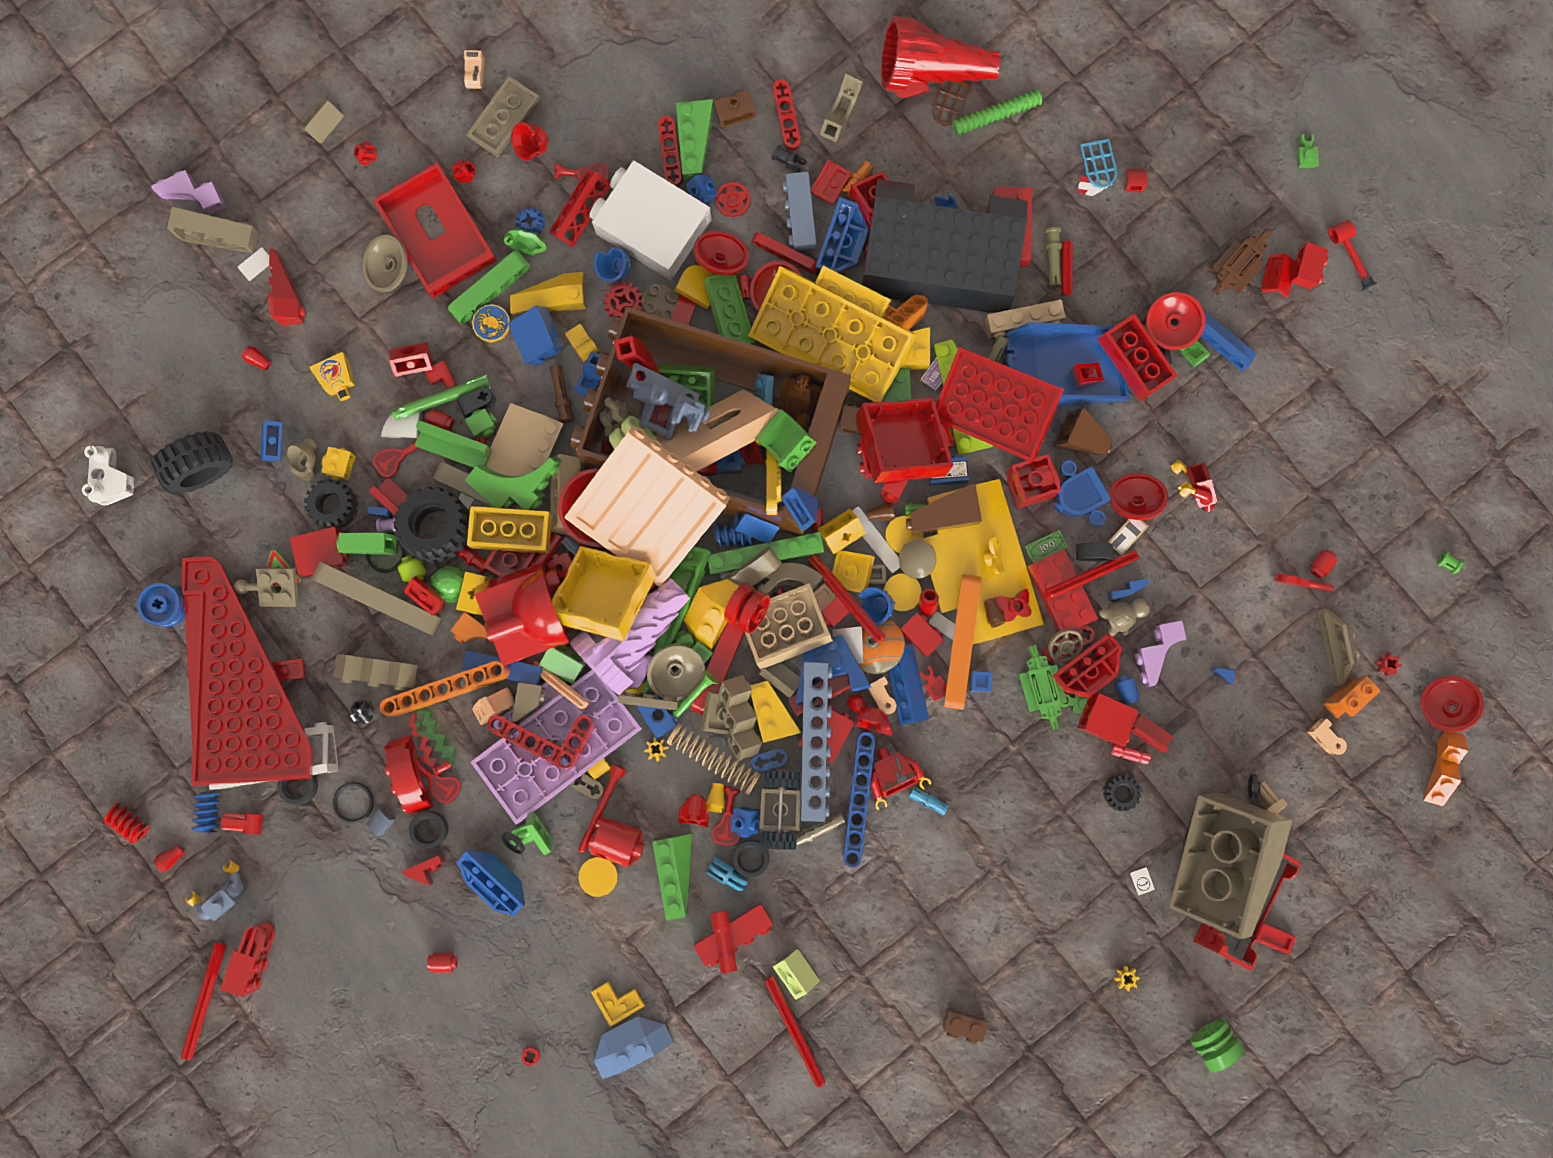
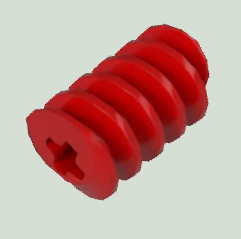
[104,802,150,844]

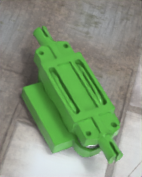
[1019,645,1067,730]

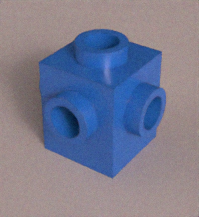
[686,174,718,205]
[731,806,761,838]

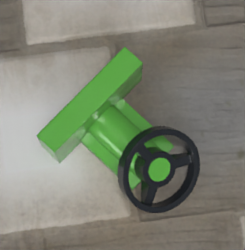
[501,812,553,855]

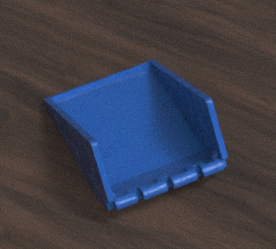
[1005,322,1130,408]

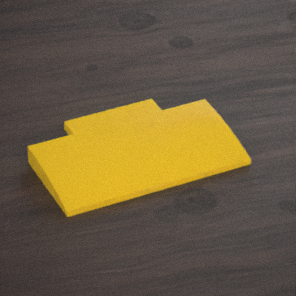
[748,266,917,402]
[920,479,1044,645]

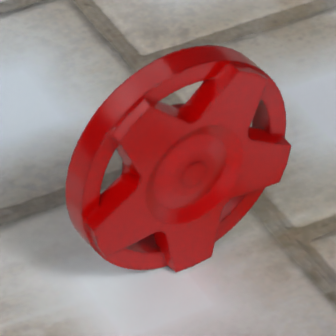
[715,182,750,217]

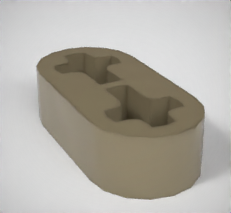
[570,773,604,799]

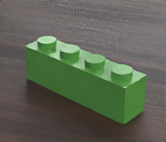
[653,833,693,921]

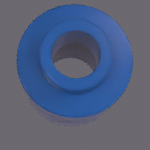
[1115,675,1140,705]

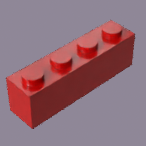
[693,903,773,967]

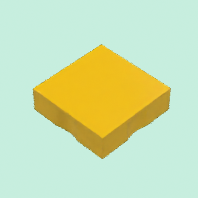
[552,546,656,641]

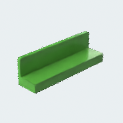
[415,420,492,468]

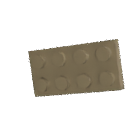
[466,76,540,157]

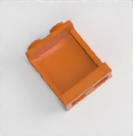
[1323,676,1380,718]

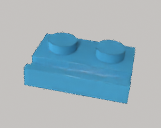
[755,374,774,406]

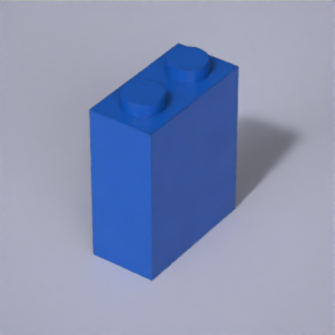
[508,305,564,366]

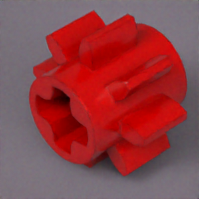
[354,141,377,166]
[452,159,476,184]
[1374,652,1402,676]

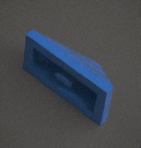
[781,487,818,531]

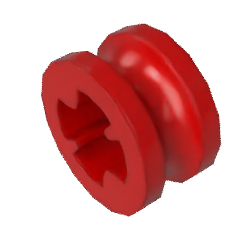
[521,1046,540,1066]

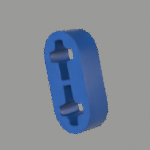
[752,749,788,772]

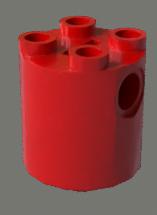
[588,817,645,868]

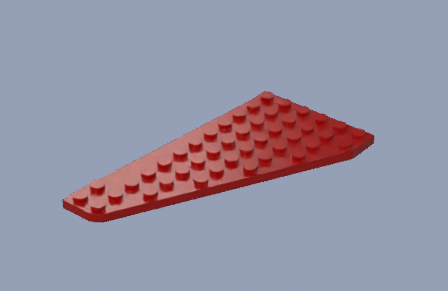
[181,556,313,786]

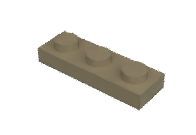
[618,692,679,710]

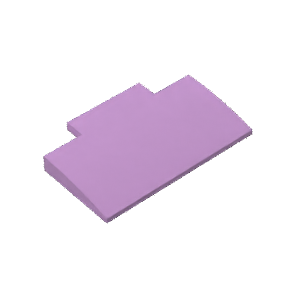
[471,670,642,825]

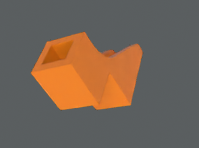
[1423,731,1468,806]

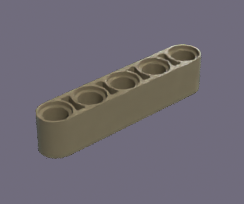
[722,547,782,586]

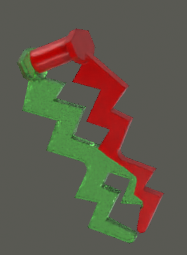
[408,710,455,776]

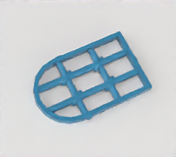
[1080,139,1117,188]

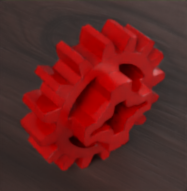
[603,281,643,318]

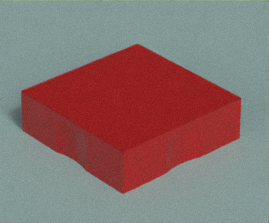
[856,398,953,483]

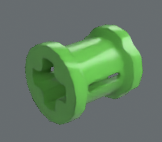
[1436,550,1464,574]

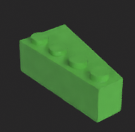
[676,99,714,183]

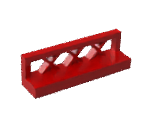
[548,169,610,248]

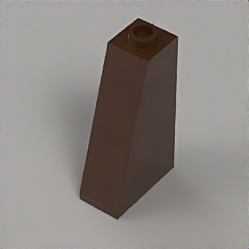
[906,484,982,535]

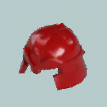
[511,122,549,161]

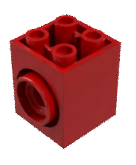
[1005,454,1061,510]

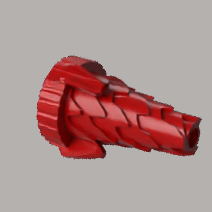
[881,16,1000,98]

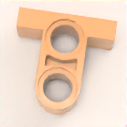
[472,687,515,725]

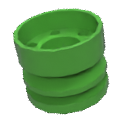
[1190,1018,1245,1072]

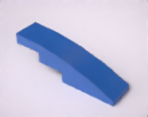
[462,650,542,685]

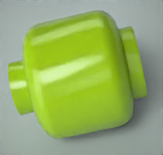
[397,555,426,583]

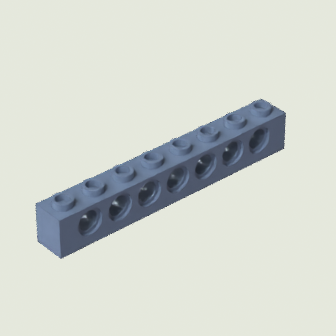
[801,662,832,822]

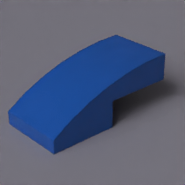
[1108,579,1149,601]

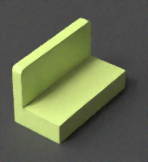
[773,949,820,1000]

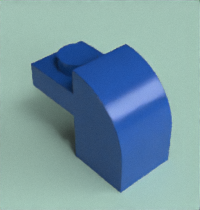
[574,351,601,396]

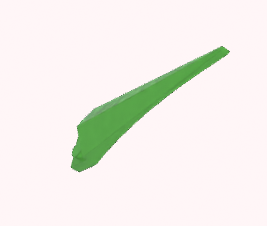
[643,546,711,695]

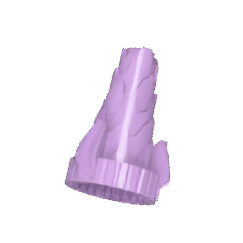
[570,578,690,695]

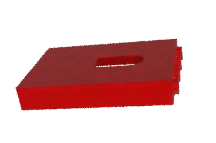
[373,163,497,299]

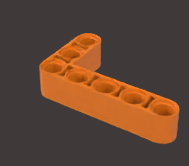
[883,295,928,330]

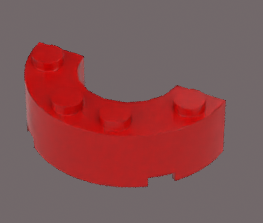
[384,734,434,815]

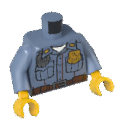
[185,860,245,921]

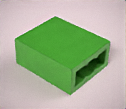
[336,533,397,555]

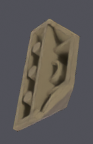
[1317,608,1359,686]

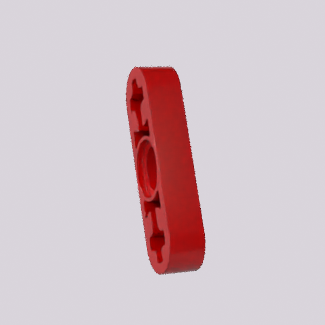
[1042,626,1095,662]

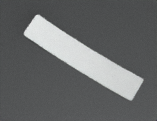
[852,507,900,573]

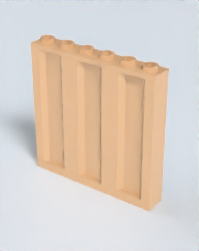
[564,426,730,587]

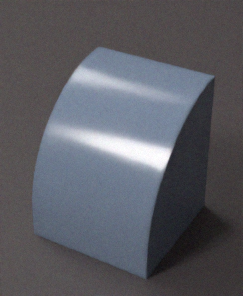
[367,807,396,836]

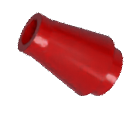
[241,345,272,371]
[153,844,185,872]

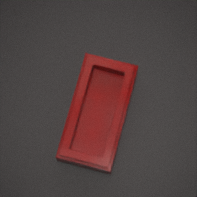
[1252,921,1296,955]

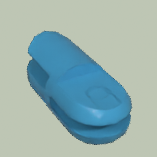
[705,856,748,891]

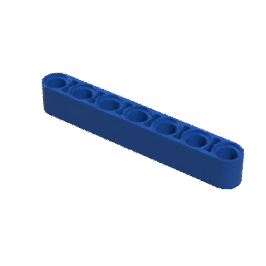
[843,732,875,868]

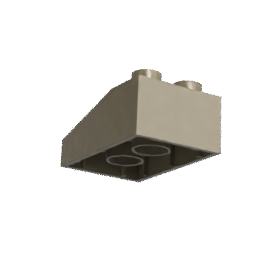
[1169,793,1293,939]

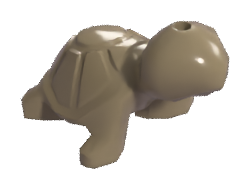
[1099,598,1150,636]

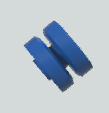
[137,583,185,627]

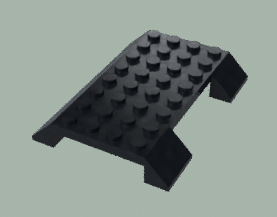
[862,179,1028,313]

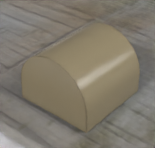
[868,565,886,585]

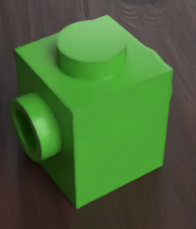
[465,409,497,439]

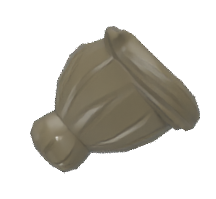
[287,438,318,481]

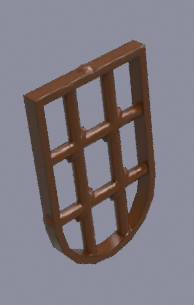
[932,81,971,126]

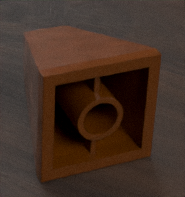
[1053,408,1113,456]

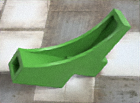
[465,456,563,511]

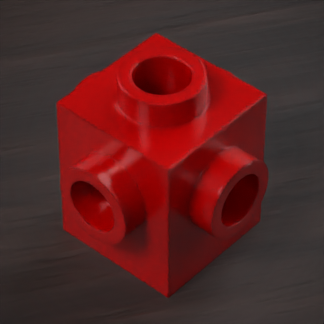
[547,551,574,581]

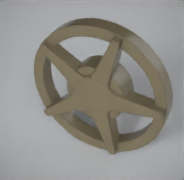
[1048,629,1084,663]

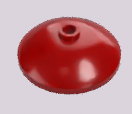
[693,231,749,275]
[750,261,802,311]
[1146,292,1205,350]
[1109,473,1168,520]
[1420,676,1484,732]

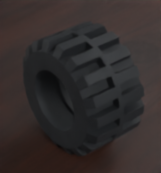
[304,479,358,529]

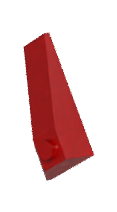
[268,248,307,326]

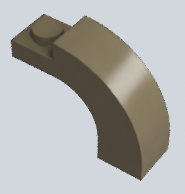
[820,71,864,142]
[756,563,823,596]

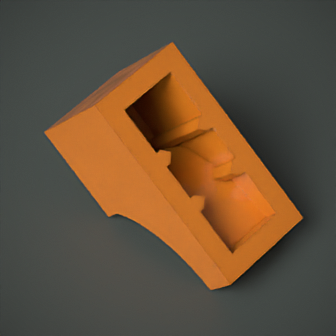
[450,612,493,643]

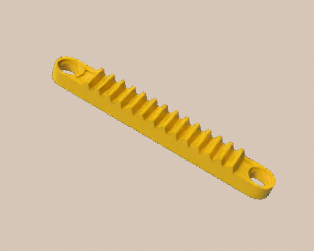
[767,450,781,515]

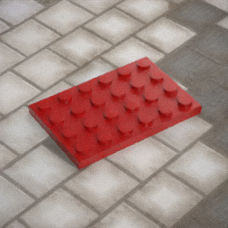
[936,347,1064,462]

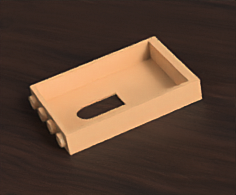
[655,389,779,472]

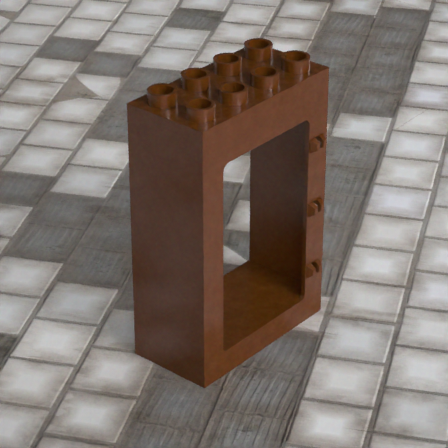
[571,306,852,536]

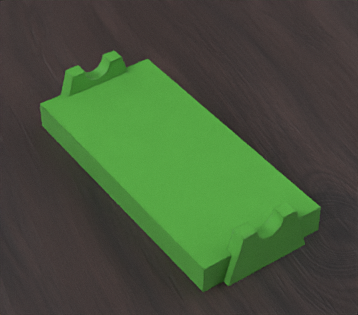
[703,275,755,344]

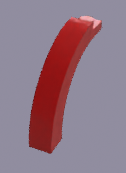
[614,336,669,434]

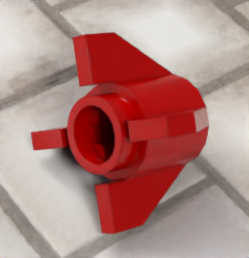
[678,794,709,828]

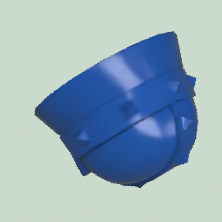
[593,247,631,282]
[858,587,895,626]

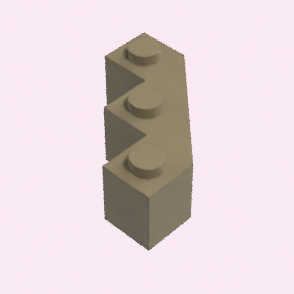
[333,654,418,691]
[718,675,762,761]

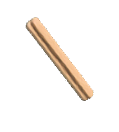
[533,661,589,710]

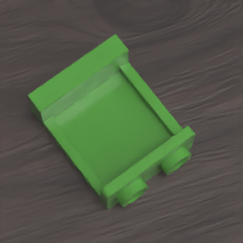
[755,409,817,472]

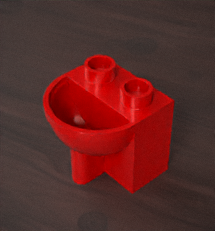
[474,562,572,666]

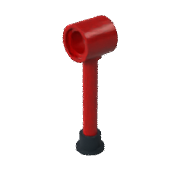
[1328,220,1377,291]

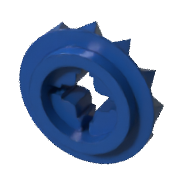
[515,207,545,234]

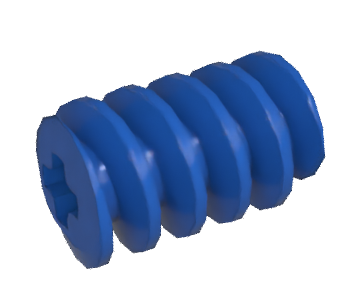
[715,523,754,547]
[192,792,220,832]

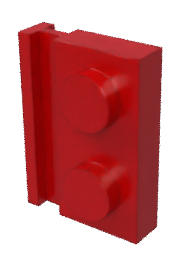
[810,160,852,206]

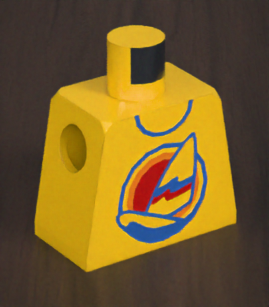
[310,352,355,401]

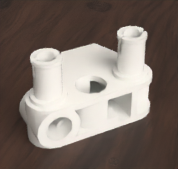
[82,446,134,505]

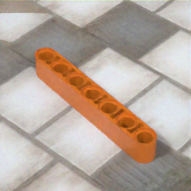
[944,574,982,710]
[380,661,510,717]

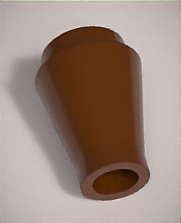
[867,502,895,521]
[983,598,1006,628]

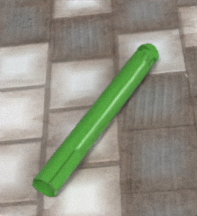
[391,374,491,420]

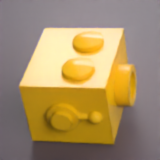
[321,447,356,481]

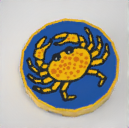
[472,305,510,343]

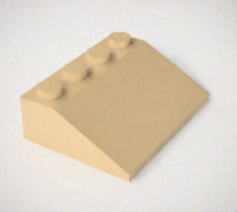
[486,403,563,476]
[745,583,832,670]

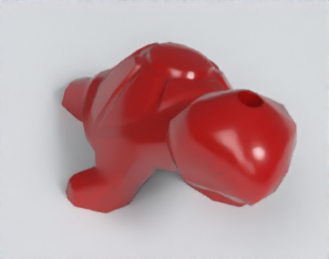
[847,695,893,736]

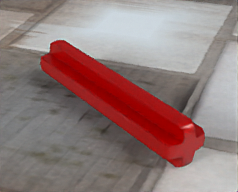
[1061,240,1073,296]

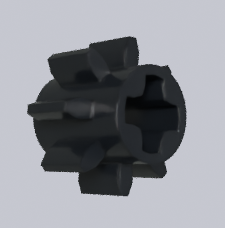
[350,700,375,724]

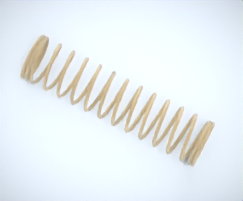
[666,723,761,795]

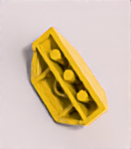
[684,579,739,652]

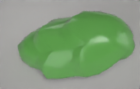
[504,229,547,256]

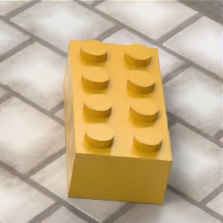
[467,506,552,554]

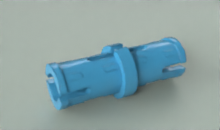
[909,786,949,816]

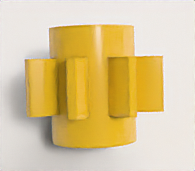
[644,737,669,761]
[1113,965,1140,992]

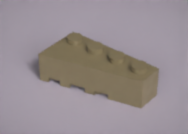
[167,207,259,253]

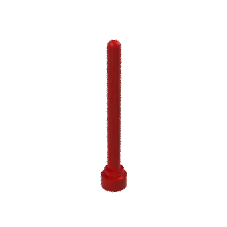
[578,764,627,853]

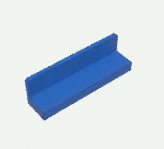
[1200,309,1257,372]
[888,644,929,725]

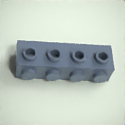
[783,172,816,252]

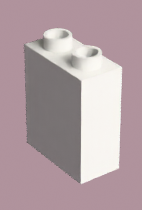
[590,160,711,281]

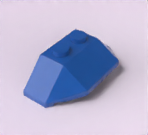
[815,198,869,272]
[457,850,525,917]

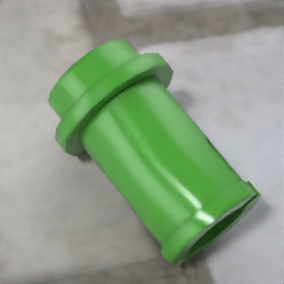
[904,501,928,515]

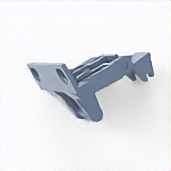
[626,363,710,440]

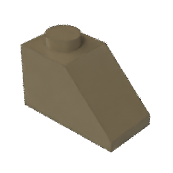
[512,683,546,723]

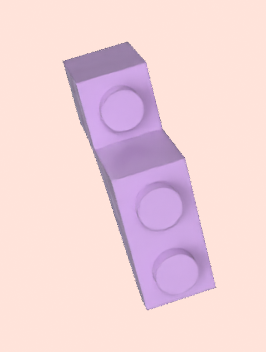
[151,170,227,215]
[1135,621,1186,687]

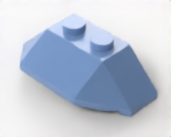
[594,1016,674,1079]

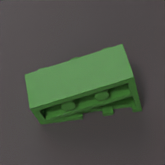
[657,363,716,408]

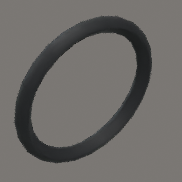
[366,533,406,573]
[333,782,374,824]

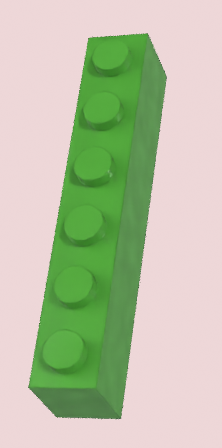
[708,532,824,577]

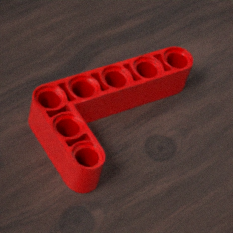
[487,715,595,769]

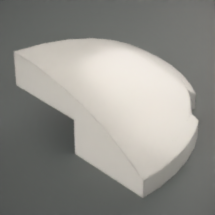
[381,411,423,438]

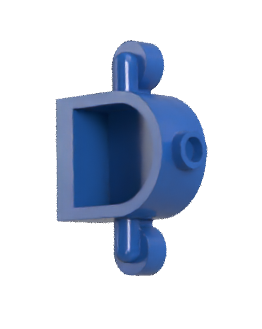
[1054,460,1111,527]

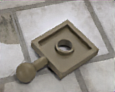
[233,567,299,607]

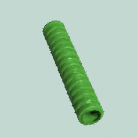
[952,89,1042,136]

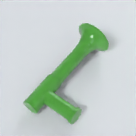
[672,670,719,717]

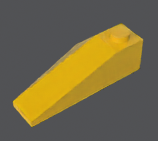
[510,272,586,315]

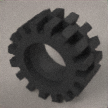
[1103,775,1142,811]

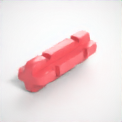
[1111,745,1150,764]

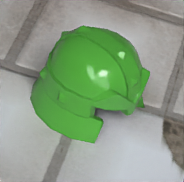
[431,565,466,603]

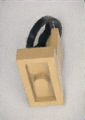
[1248,773,1288,814]

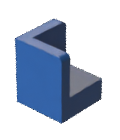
[969,671,992,693]

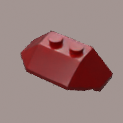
[1052,633,1122,698]

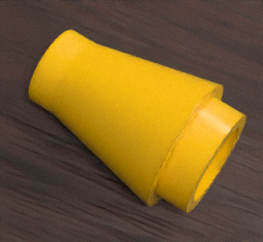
[706,783,724,813]

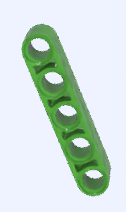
[448,250,530,324]

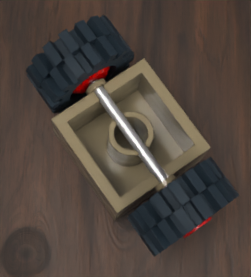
[760,770,801,850]

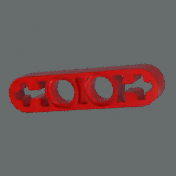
[773,79,800,151]
[658,116,682,187]
[751,232,818,275]

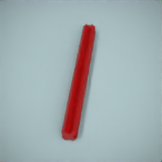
[1045,550,1139,599]
[808,554,885,643]
[181,942,226,1060]
[765,976,826,1088]

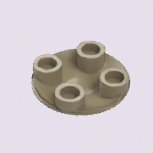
[642,284,678,319]
[899,540,936,579]

